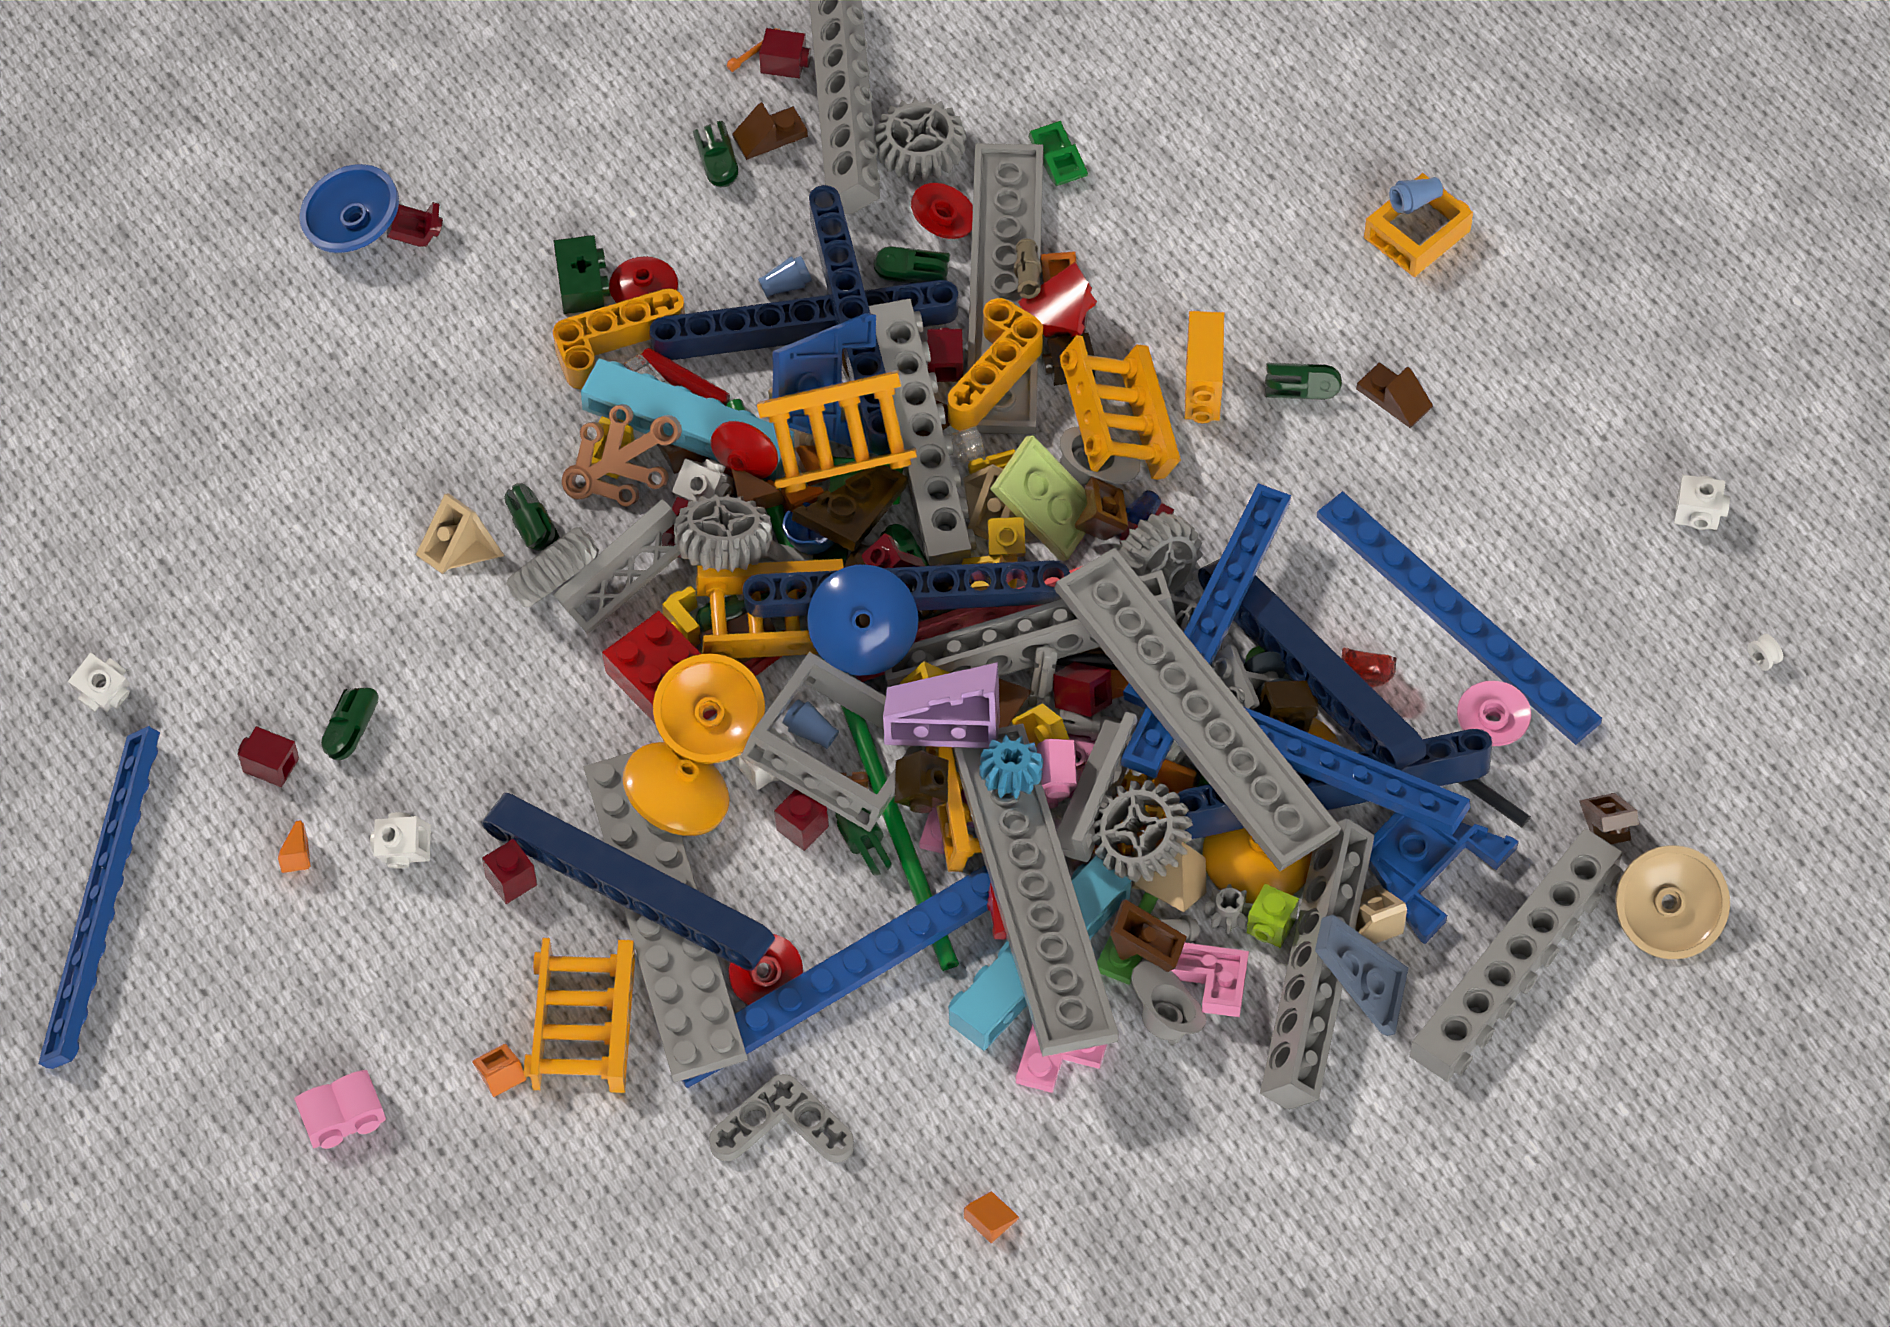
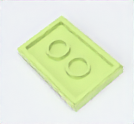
[990,435,1087,561]

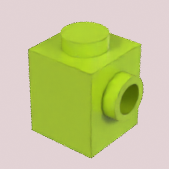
[1247,884,1299,948]

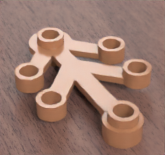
[562,404,682,506]

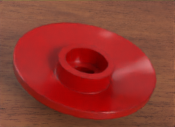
[911,183,973,239]
[609,256,678,303]
[711,421,778,479]
[728,934,803,1005]

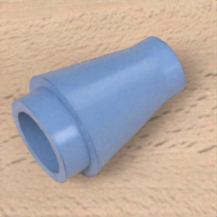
[1389,177,1443,214]
[758,256,812,298]
[782,699,839,749]

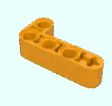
[553,289,685,389]
[948,298,1043,431]

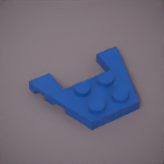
[772,313,876,453]
[1368,812,1519,944]

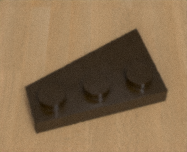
[792,465,909,552]

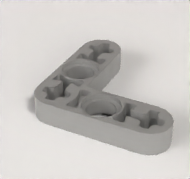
[709,1074,854,1163]

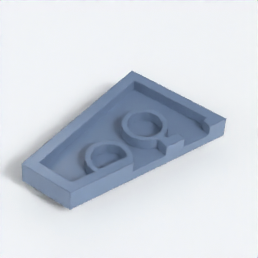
[1315,915,1409,1036]

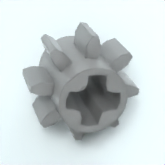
[1205,884,1253,934]

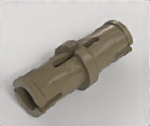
[1014,239,1042,299]

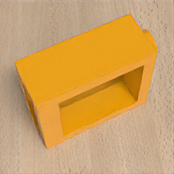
[1364,173,1473,277]
[1185,311,1225,424]

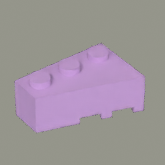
[883,662,1000,748]

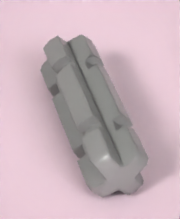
[1028,644,1058,707]

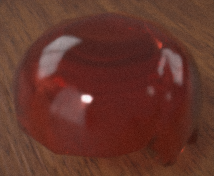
[1341,647,1397,688]

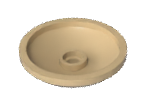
[1616,845,1730,959]

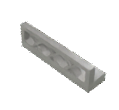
[553,499,681,634]
[1057,712,1138,863]

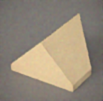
[963,464,1017,540]
[416,493,505,574]
[1132,842,1206,912]
[1355,885,1407,944]

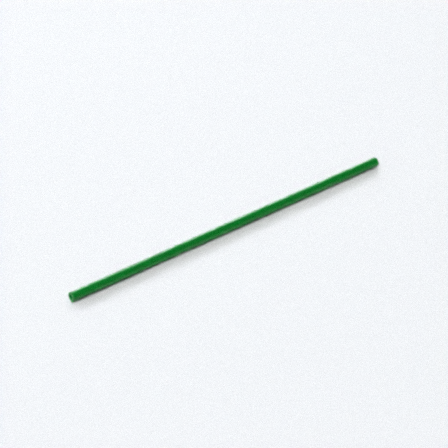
[726,399,959,971]

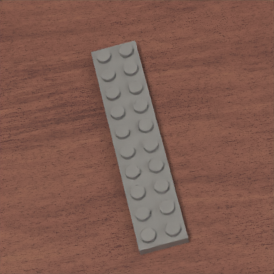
[965,143,1043,434]
[1054,548,1341,871]
[952,724,1119,1057]
[583,751,748,1083]

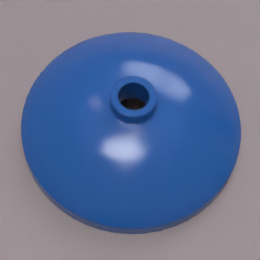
[299,164,399,253]
[808,565,918,675]

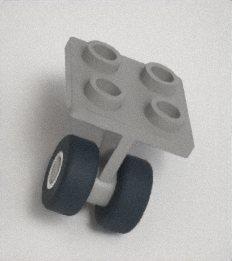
[1211,645,1291,710]

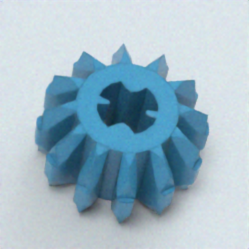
[979,735,1043,799]

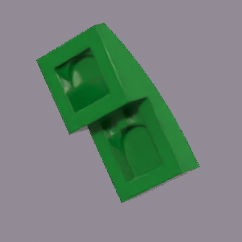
[1028,121,1088,186]

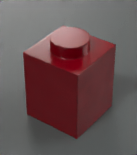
[759,28,811,79]
[927,328,963,382]
[1053,662,1112,717]
[238,726,299,788]
[774,789,829,851]
[482,839,537,904]

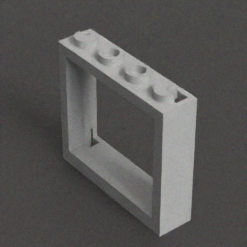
[741,652,926,832]

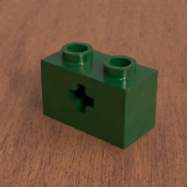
[553,235,610,314]

